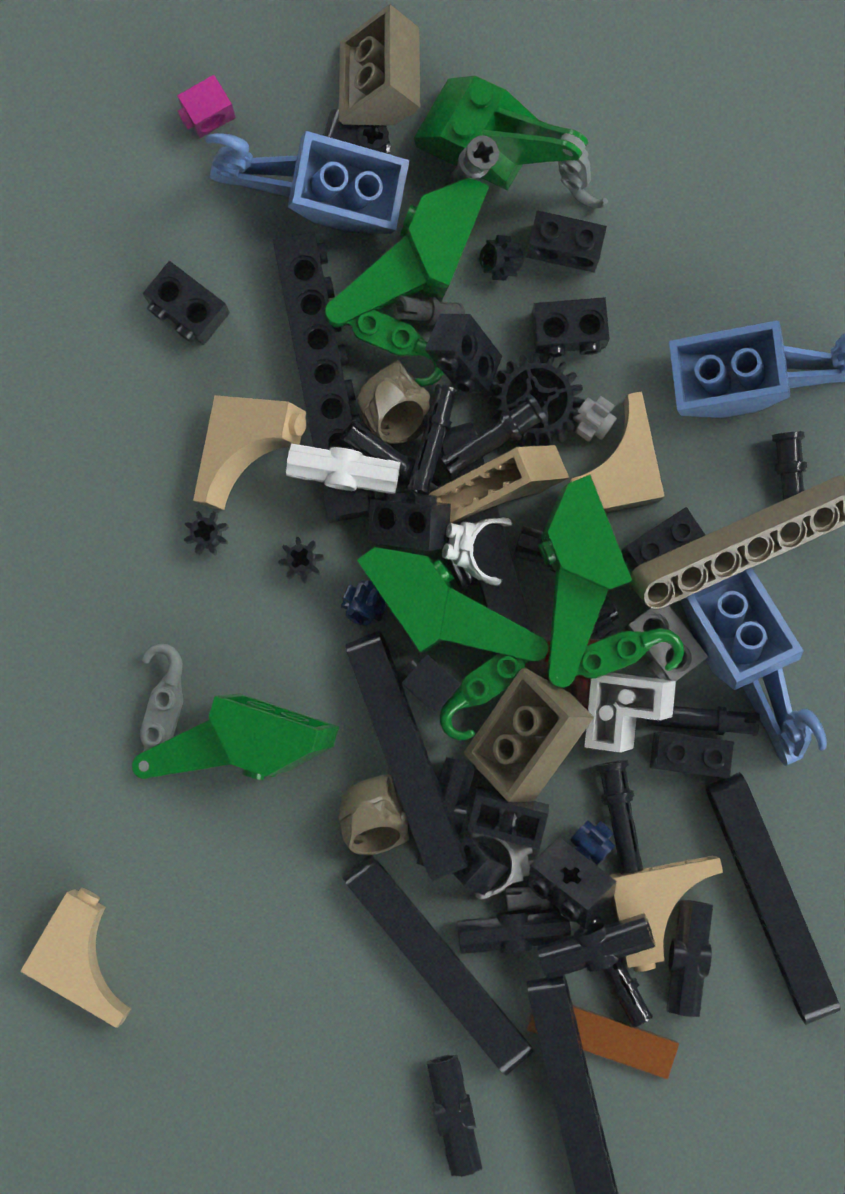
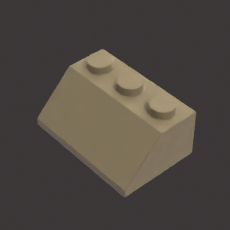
[339,4,420,125]
[464,668,594,802]

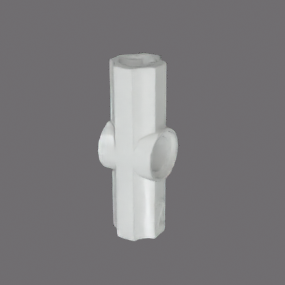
[286,443,400,494]

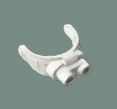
[442,517,512,586]
[467,831,534,899]

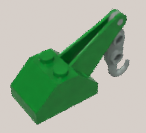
[414,75,608,209]
[132,644,339,780]

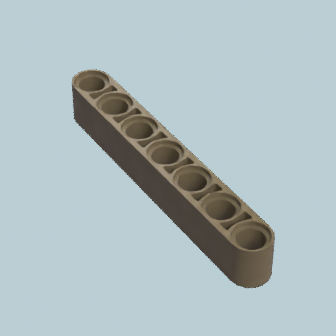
[629,475,845,609]

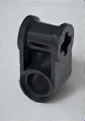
[323,109,391,154]

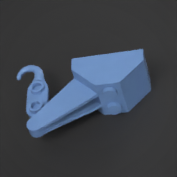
[205,131,409,234]
[669,320,845,418]
[681,567,827,766]

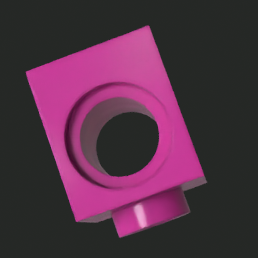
[177,75,236,138]

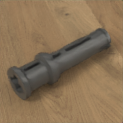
[445,136,499,185]

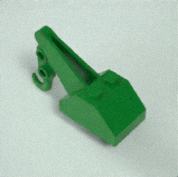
[325,178,489,386]
[538,475,684,687]
[357,547,549,740]

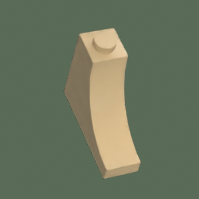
[570,391,665,513]
[193,395,306,510]
[429,445,569,524]
[609,855,723,972]
[21,888,131,1028]

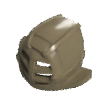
[357,361,430,443]
[338,774,410,855]

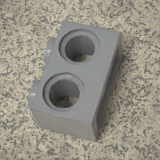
[625,605,708,681]

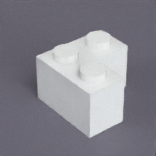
[585,673,676,753]

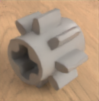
[573,396,617,442]

